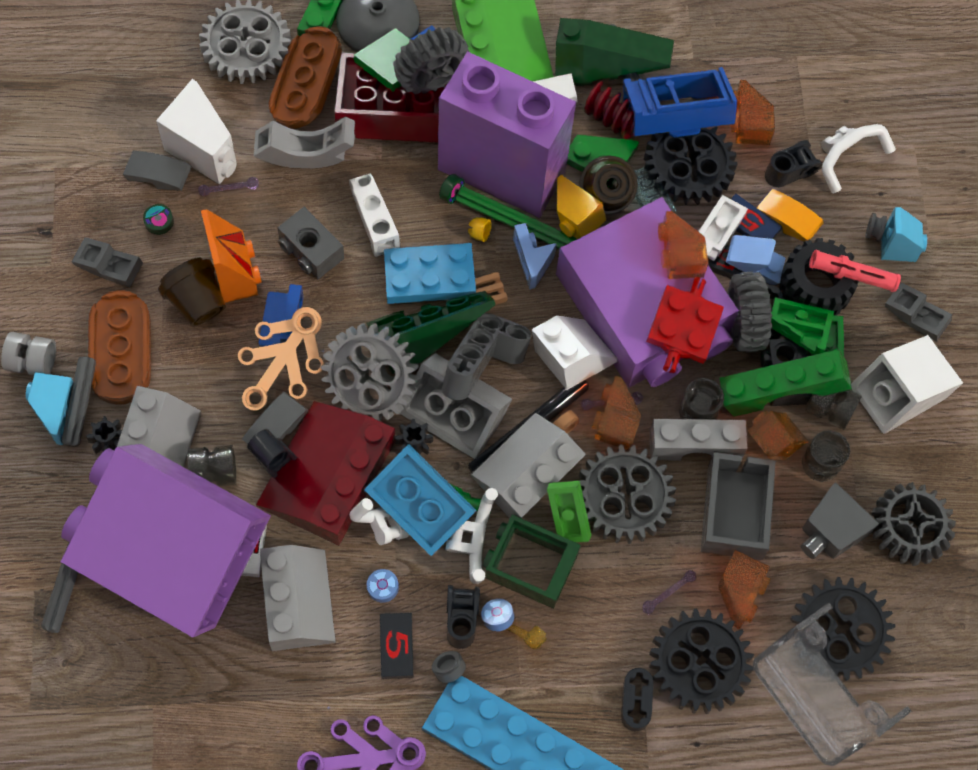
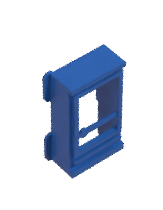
[622,67,737,137]

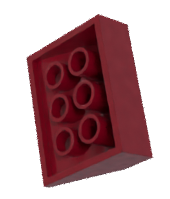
[335,53,448,142]
[256,401,395,546]

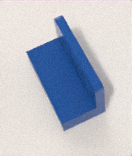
[258,284,304,347]

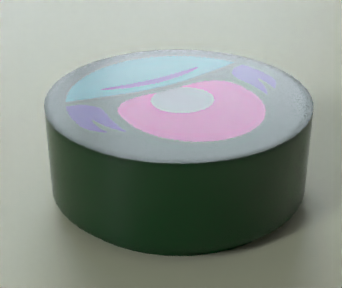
[439,174,465,204]
[143,204,174,235]

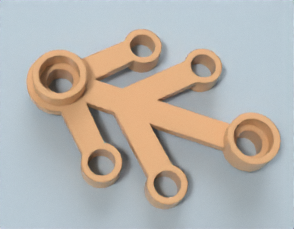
[238,307,324,410]

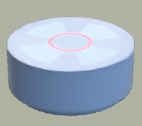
[367,569,399,603]
[481,599,514,631]

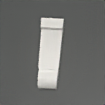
[349,173,400,257]

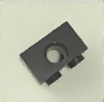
[277,206,344,279]

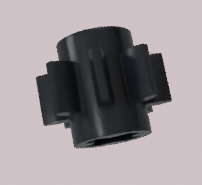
[86,416,122,454]
[395,419,433,455]

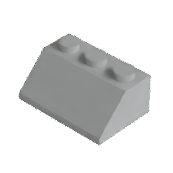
[399,353,512,459]
[117,386,201,467]
[470,413,586,518]
[260,545,336,651]

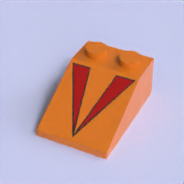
[201,209,262,303]

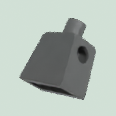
[801,482,879,559]

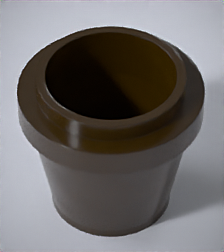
[579,156,638,214]
[158,257,226,327]

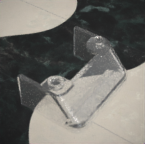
[753,603,912,766]

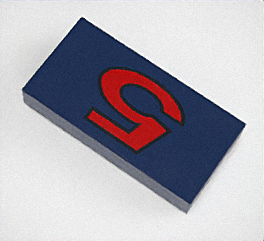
[731,194,782,239]

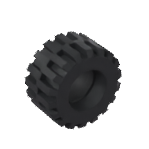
[779,238,859,315]

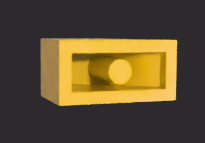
[557,175,606,239]

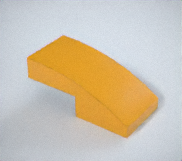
[757,189,823,242]

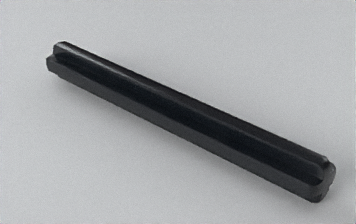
[468,380,589,473]

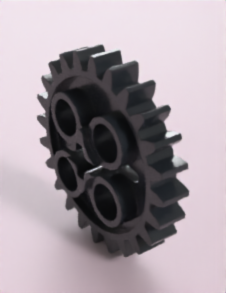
[643,126,737,205]
[790,577,896,682]
[649,608,754,714]

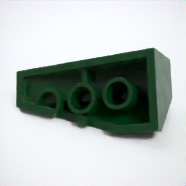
[555,18,674,86]
[367,291,496,374]

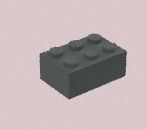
[700,452,776,560]

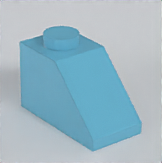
[881,207,927,262]
[26,372,73,445]

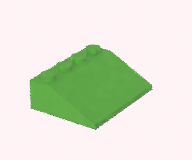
[452,0,554,82]

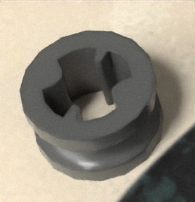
[865,213,887,242]

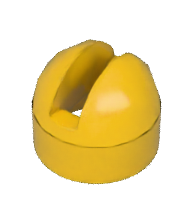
[468,217,492,242]

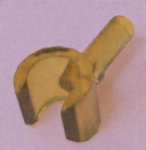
[506,624,547,649]

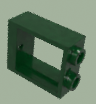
[482,514,581,609]

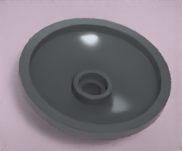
[337,0,419,52]

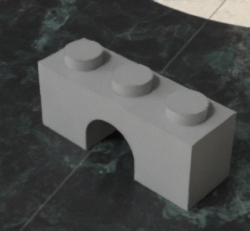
[649,419,747,461]

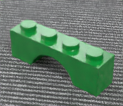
[719,349,852,417]

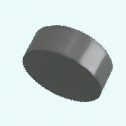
[432,651,466,683]

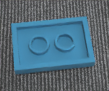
[384,243,476,304]
[364,444,476,556]

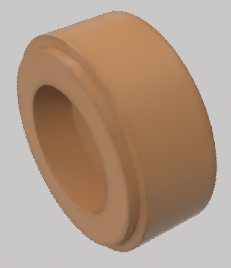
[553,410,579,434]

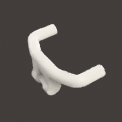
[821,124,896,193]
[445,488,498,584]
[349,498,409,545]

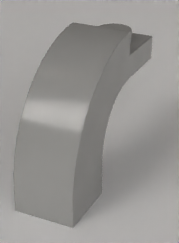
[254,117,355,169]

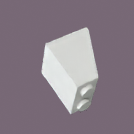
[156,79,237,185]
[851,335,963,434]

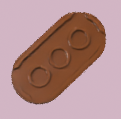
[269,26,342,129]
[88,290,151,405]

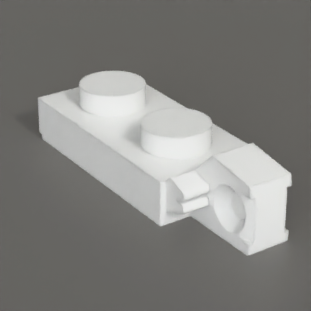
[693,195,748,261]

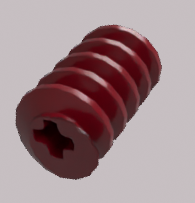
[584,81,634,139]

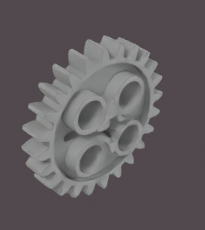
[199,0,291,84]
[321,323,420,421]

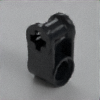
[765,140,823,188]
[247,429,298,479]
[446,585,480,649]

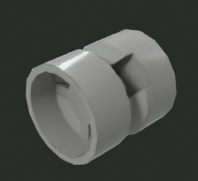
[1,332,56,375]

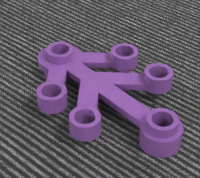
[297,715,426,770]

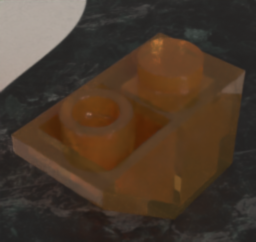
[731,80,775,145]
[658,211,708,279]
[591,376,641,450]
[718,550,770,629]

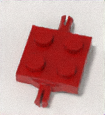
[646,277,724,373]

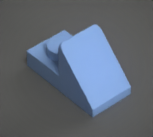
[513,223,557,289]
[726,235,786,285]

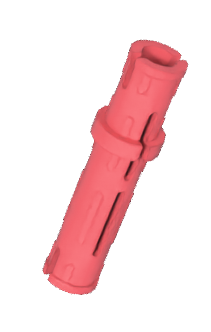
[809,250,901,292]

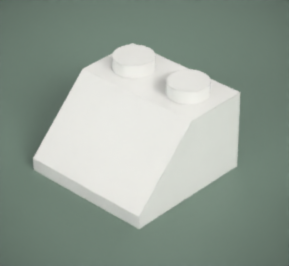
[532,315,617,390]

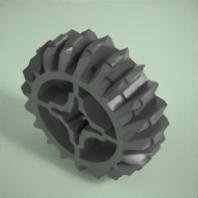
[393,27,470,94]
[728,271,772,352]
[871,482,956,566]

